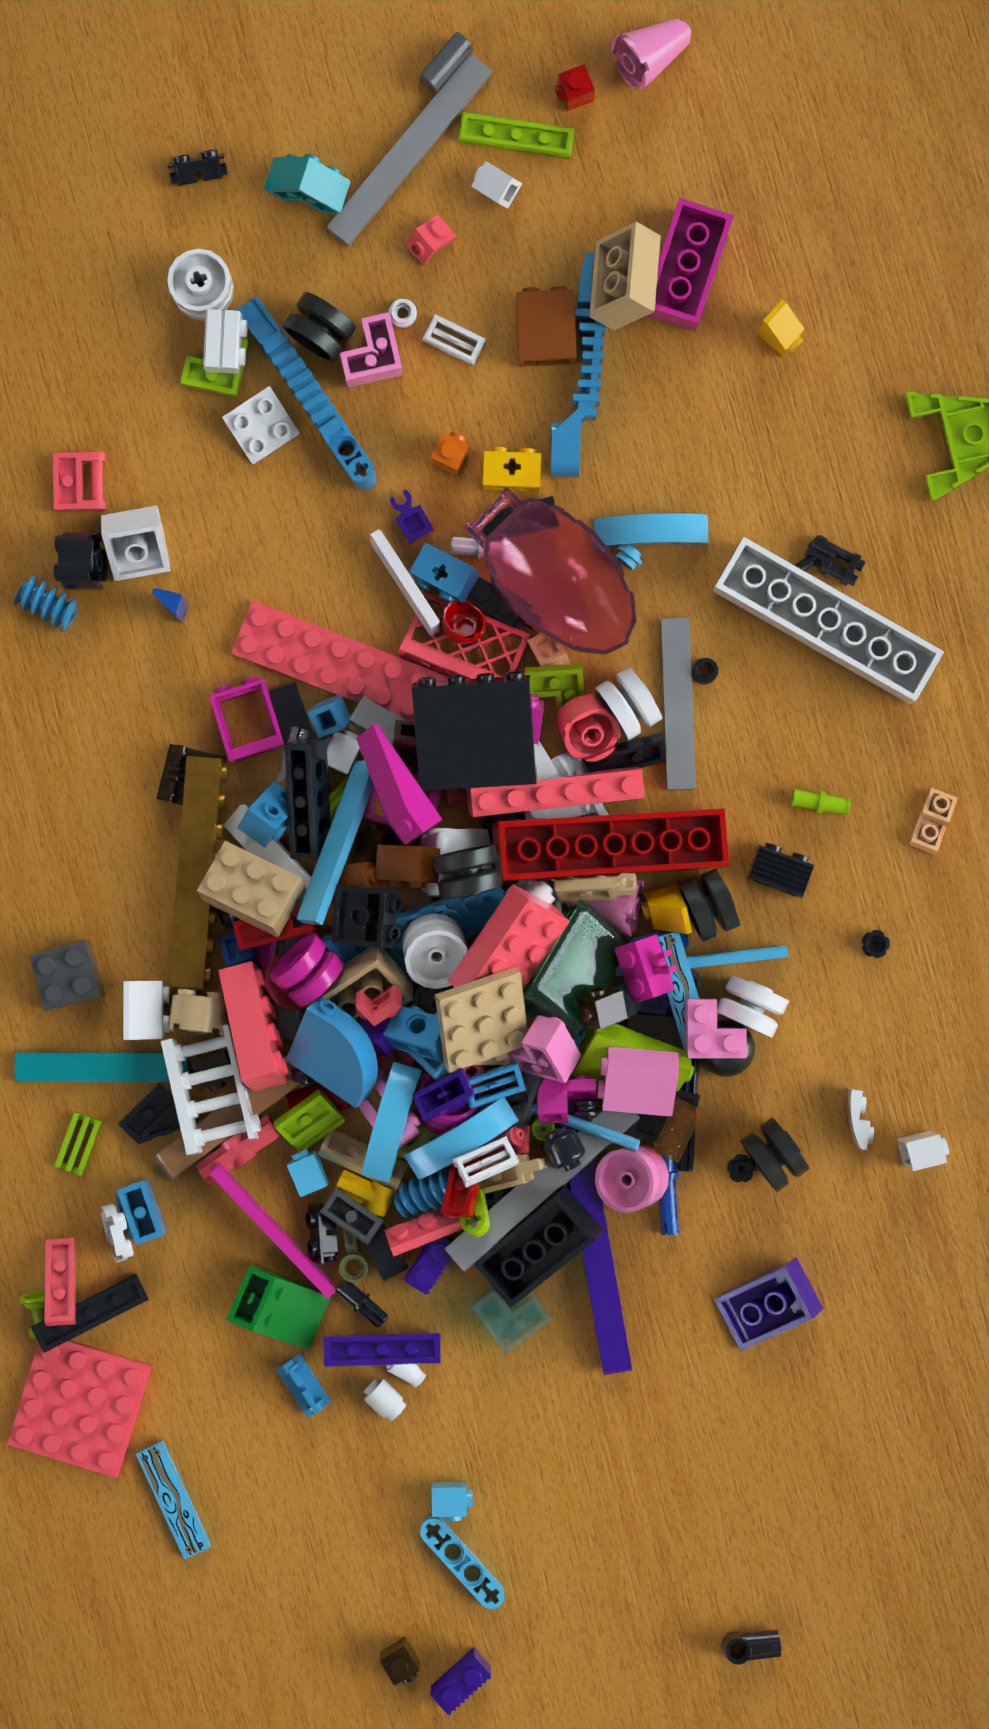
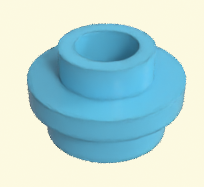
[615,545,642,570]

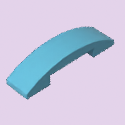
[594,513,709,548]
[361,1062,422,1183]
[404,1097,519,1180]

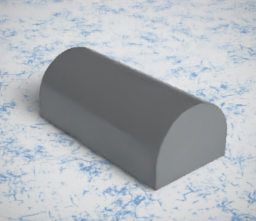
[419,32,473,93]
[320,1188,384,1245]

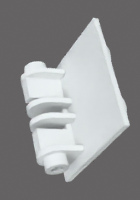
[222,386,300,464]

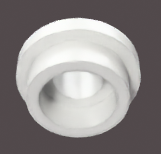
[389,299,417,328]

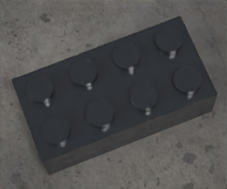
[473,1185,603,1308]

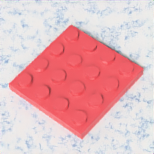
[7,1340,153,1478]

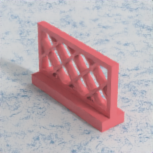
[398,591,531,679]

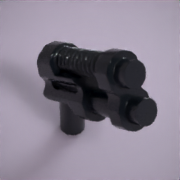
[794,535,865,586]

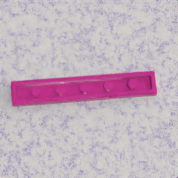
[209,1161,335,1299]

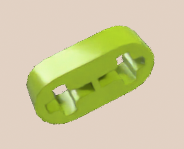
[459,1187,490,1238]

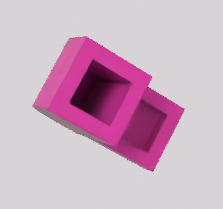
[538,1076,597,1123]

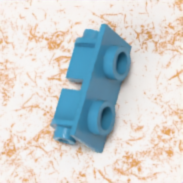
[276,1353,331,1417]

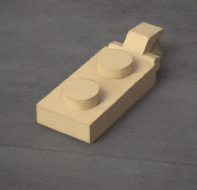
[555,873,637,903]
[479,1154,548,1194]

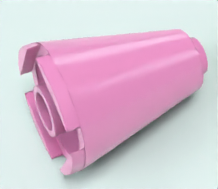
[611,18,691,90]
[566,879,645,937]

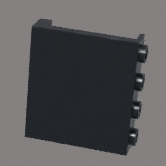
[412,671,537,791]

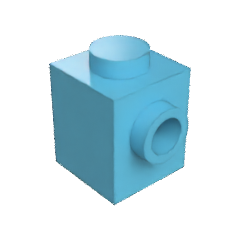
[287,1149,329,1197]
[431,1481,473,1521]

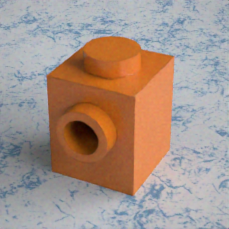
[431,432,469,476]

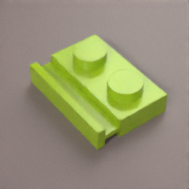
[274,1089,346,1152]

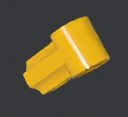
[336,1168,396,1217]

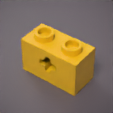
[483,447,541,493]

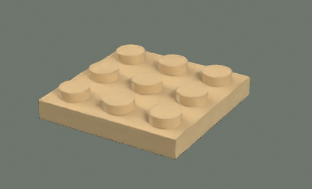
[435,967,528,1073]

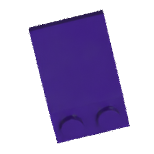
[714,1257,824,1351]

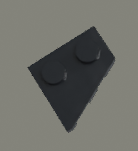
[118,1082,198,1144]

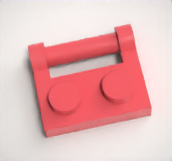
[53,452,106,511]

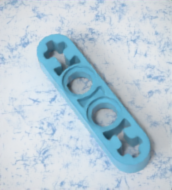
[420,1516,505,1609]

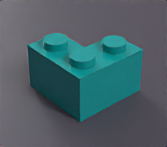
[264,154,351,213]

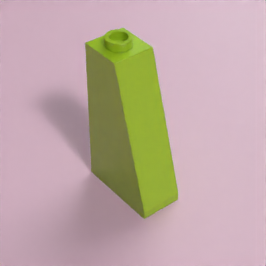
[572,1024,694,1091]

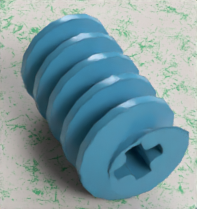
[13,575,78,632]
[394,1168,449,1218]

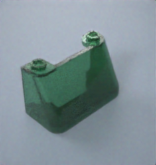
[523,899,630,1039]

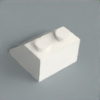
[101,505,171,581]
[123,981,171,1040]

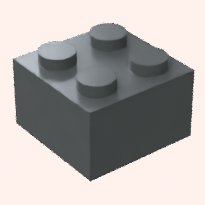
[29,940,105,1011]

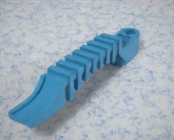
[550,252,605,477]
[236,295,377,491]

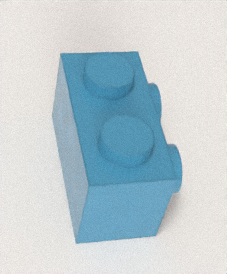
[237,781,289,848]
[116,1178,168,1245]

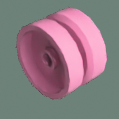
[595,1144,669,1213]

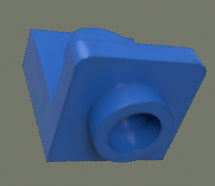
[218,932,260,969]

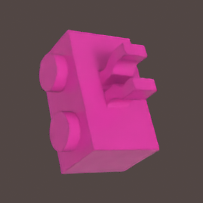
[614,934,677,1004]

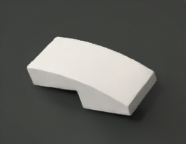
[847,1088,874,1150]

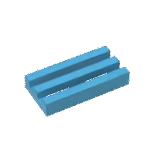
[467,1061,526,1109]

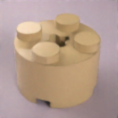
[168,989,228,1037]

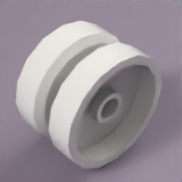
[167,249,234,321]
[594,666,663,741]
[401,913,468,989]
[717,975,789,1038]

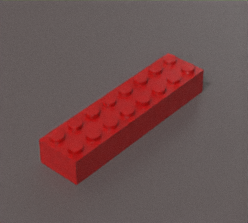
[492,808,729,882]

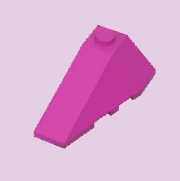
[356,723,442,846]

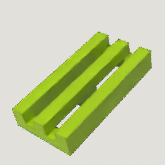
[55,1112,103,1176]

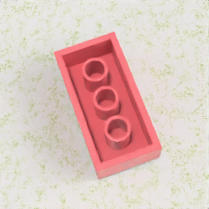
[448,885,570,990]
[218,961,290,1092]

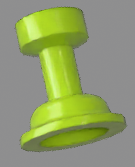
[527,1114,560,1144]
[18,1291,45,1338]

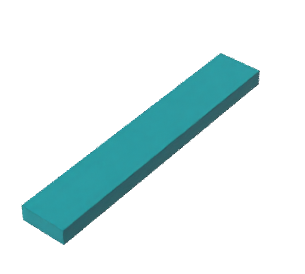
[15,1052,188,1082]

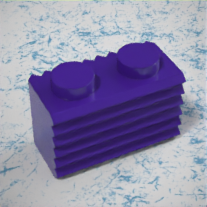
[404,1235,454,1295]
[430,1647,491,1715]

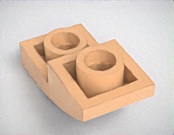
[908,787,958,855]

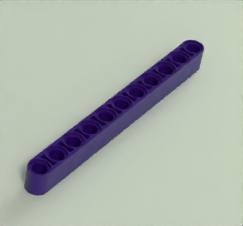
[559,1073,632,1375]

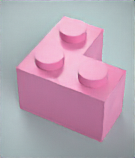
[340,312,403,388]
[685,999,747,1058]
[508,1015,582,1083]

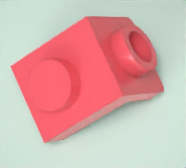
[406,215,456,265]
[355,985,402,1027]

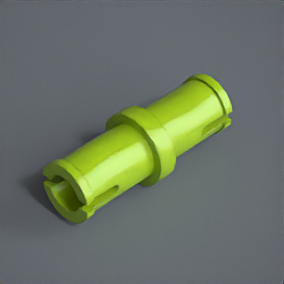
[790,788,851,816]

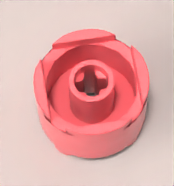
[557,693,621,762]

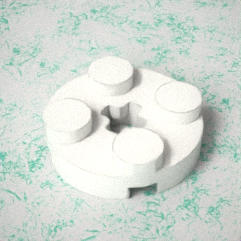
[101,1203,134,1263]

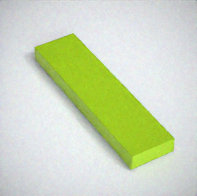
[458,112,575,159]

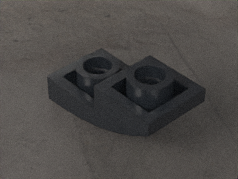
[361,1215,409,1282]

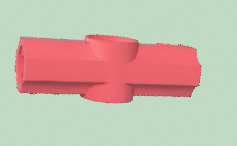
[196,1115,281,1185]

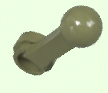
[339,1205,368,1283]

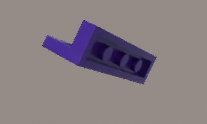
[324,1333,441,1367]

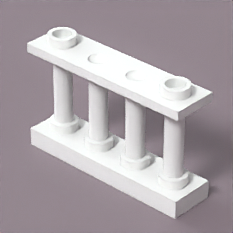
[161,1024,261,1155]

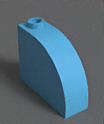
[286,997,378,1108]

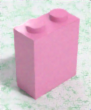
[597,1046,679,1117]

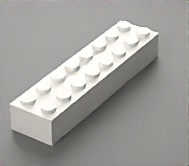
[713,537,944,705]

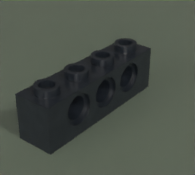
[284,739,331,860]

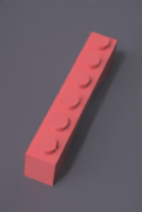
[466,766,644,817]

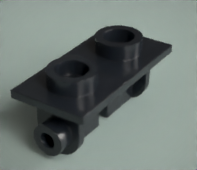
[167,149,228,186]
[305,1203,338,1264]

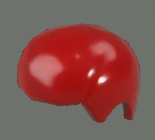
[442,601,486,644]

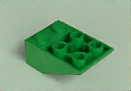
[226,1262,331,1350]

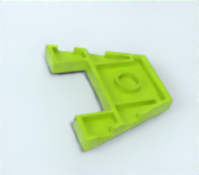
[904,391,989,502]

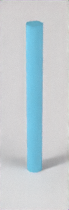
[530,1102,640,1151]

